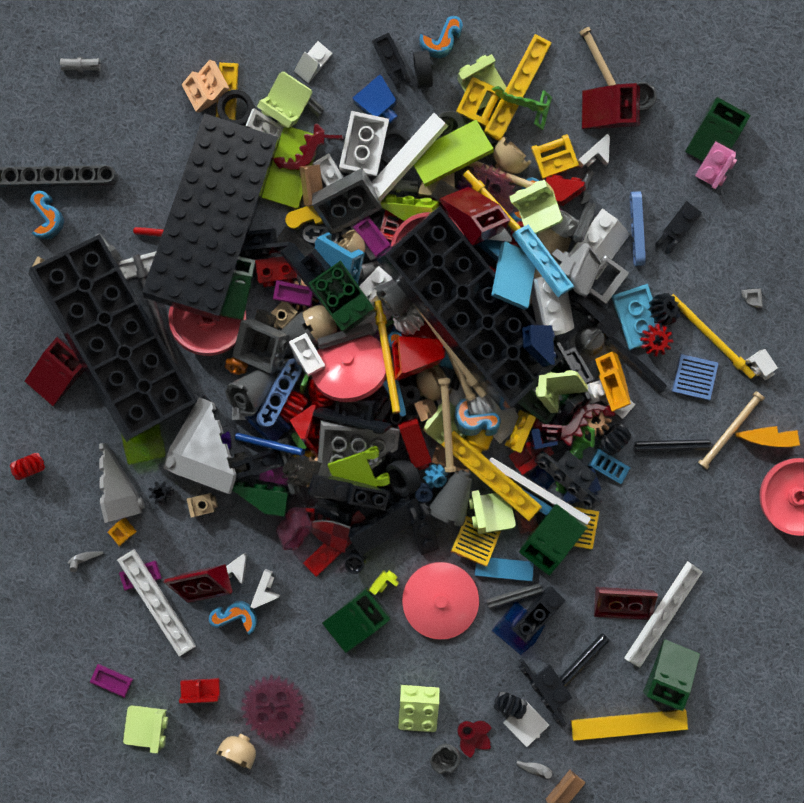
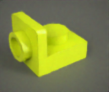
[369,570,399,595]

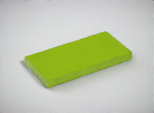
[413,120,494,187]
[262,127,317,209]

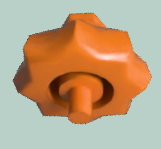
[225,357,248,375]

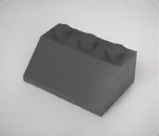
[312,168,382,234]

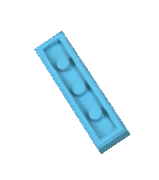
[512,224,574,297]

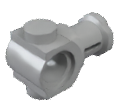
[551,210,579,238]

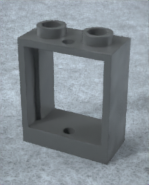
[233,319,289,373]

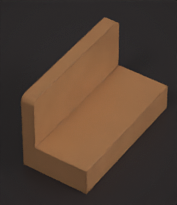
[300,164,323,206]
[546,770,585,803]

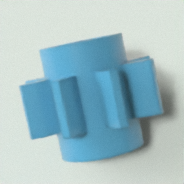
[423,464,448,488]

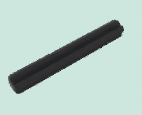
[605,336,667,393]
[634,439,711,452]
[559,633,609,687]

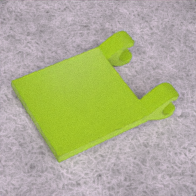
[327,446,390,487]

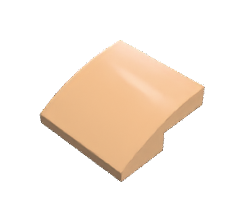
[181,60,230,113]

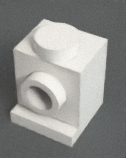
[745,349,778,380]
[579,380,606,408]

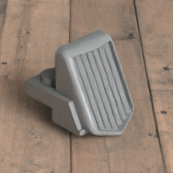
[552,243,602,297]

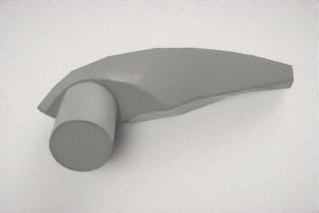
[68,551,104,572]
[516,761,552,779]

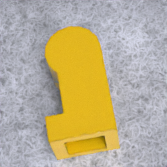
[285,206,323,230]

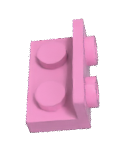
[695,141,737,189]

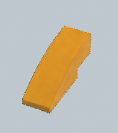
[595,352,631,412]
[735,426,800,447]

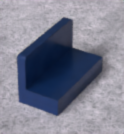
[245,403,292,442]
[529,429,558,449]

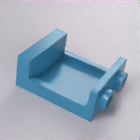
[315,232,364,284]

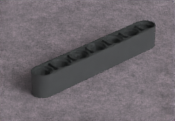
[0,165,118,188]

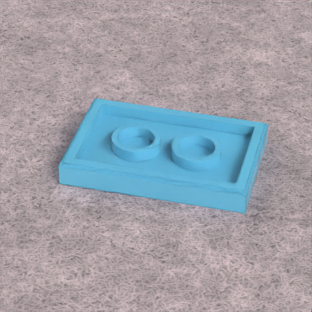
[491,241,535,310]
[611,284,662,350]

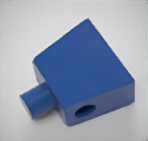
[352,75,398,124]

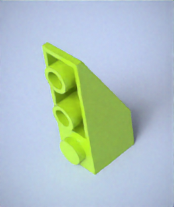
[380,194,439,221]

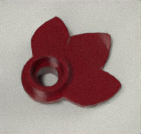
[457,720,492,758]

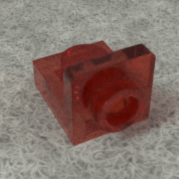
[514,510,538,534]

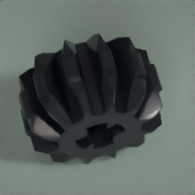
[648,293,681,326]
[598,423,631,455]
[494,691,528,719]

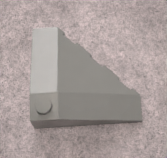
[164,397,237,494]
[315,420,400,498]
[99,443,145,523]

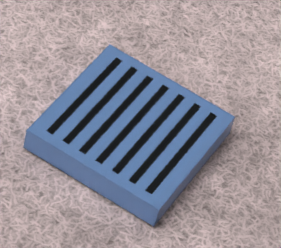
[672,354,718,400]

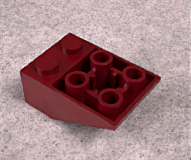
[582,83,640,129]
[439,187,510,245]
[24,337,85,406]

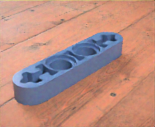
[630,191,645,266]
[256,359,302,427]

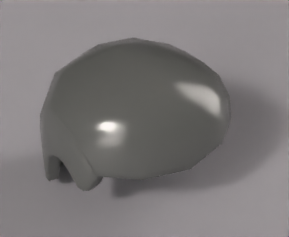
[637,82,657,111]
[430,744,461,774]

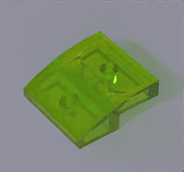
[121,424,166,465]

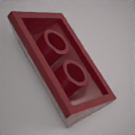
[163,564,232,603]
[594,587,658,620]

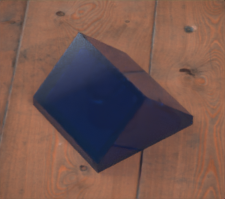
[492,602,545,655]

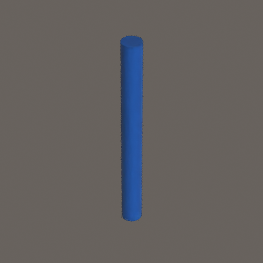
[235,433,305,456]

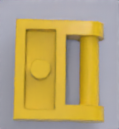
[456,76,500,127]
[531,134,579,179]
[505,410,536,453]

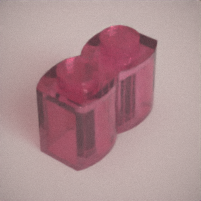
[276,507,313,550]

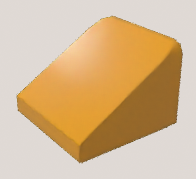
[108,518,137,546]

